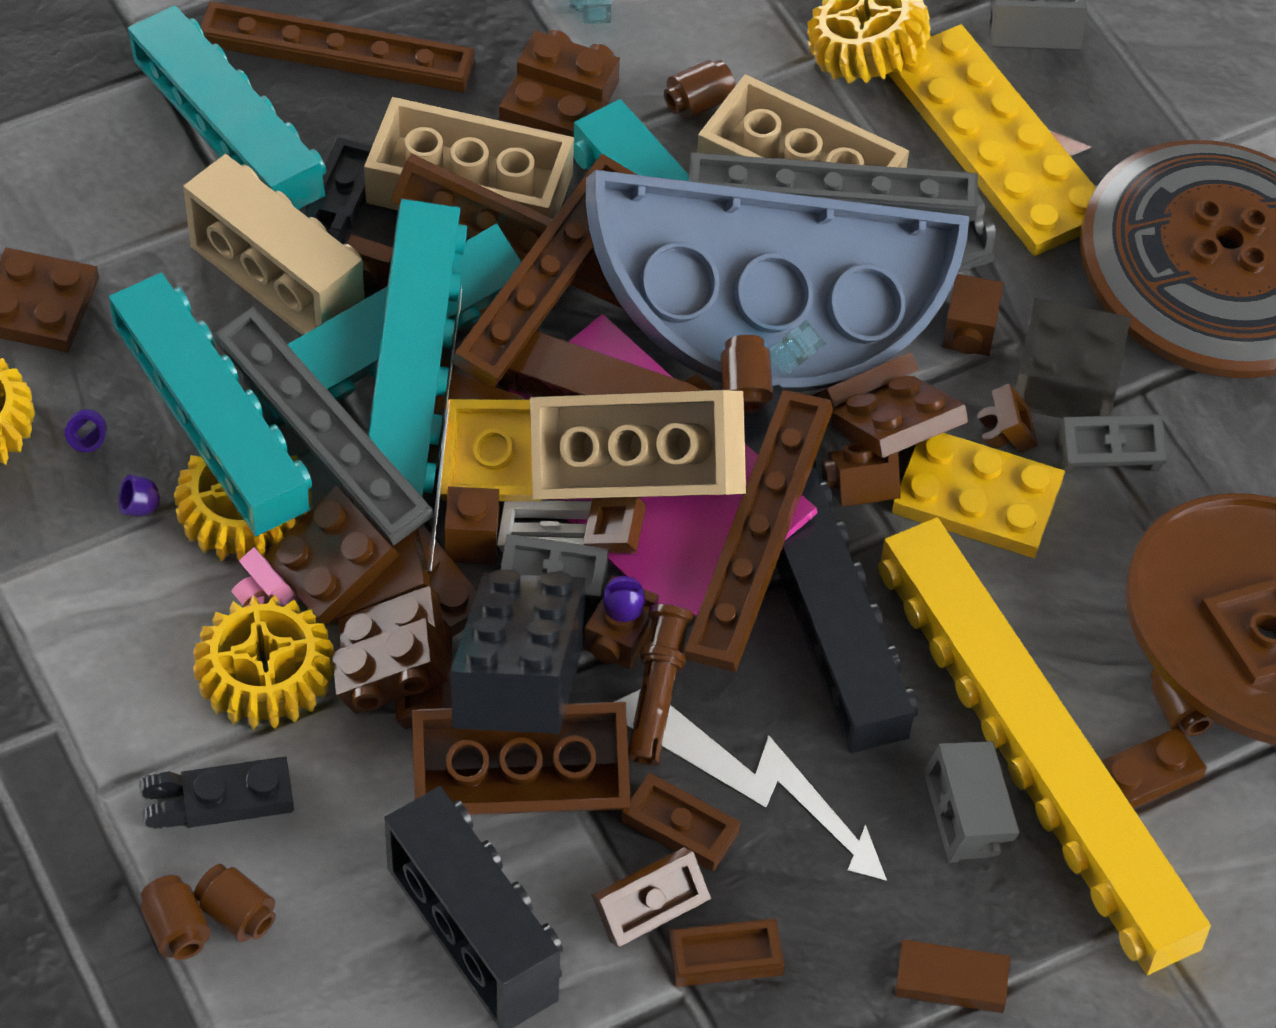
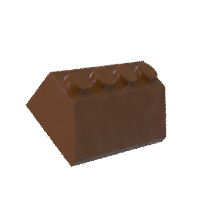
[412,702,631,815]

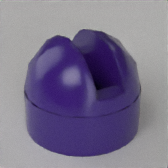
[65,409,107,452]
[118,475,160,517]
[603,576,645,622]

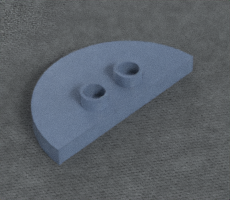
[586,170,970,392]

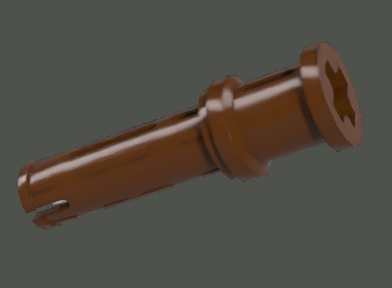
[628,604,695,766]

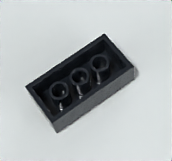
[451,569,586,734]
[384,786,563,1028]

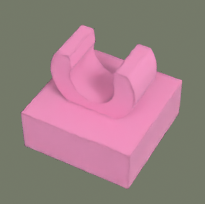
[231,548,300,607]

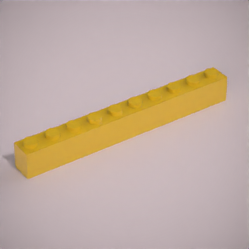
[878,517,1211,976]

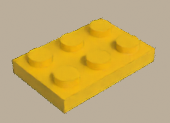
[892,433,1065,559]

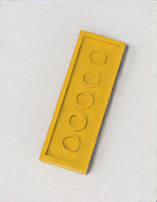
[888,24,1096,257]

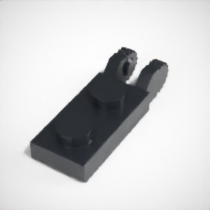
[305,137,372,244]
[139,756,294,829]

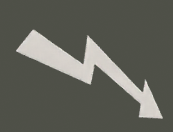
[427,285,462,571]
[615,689,887,881]

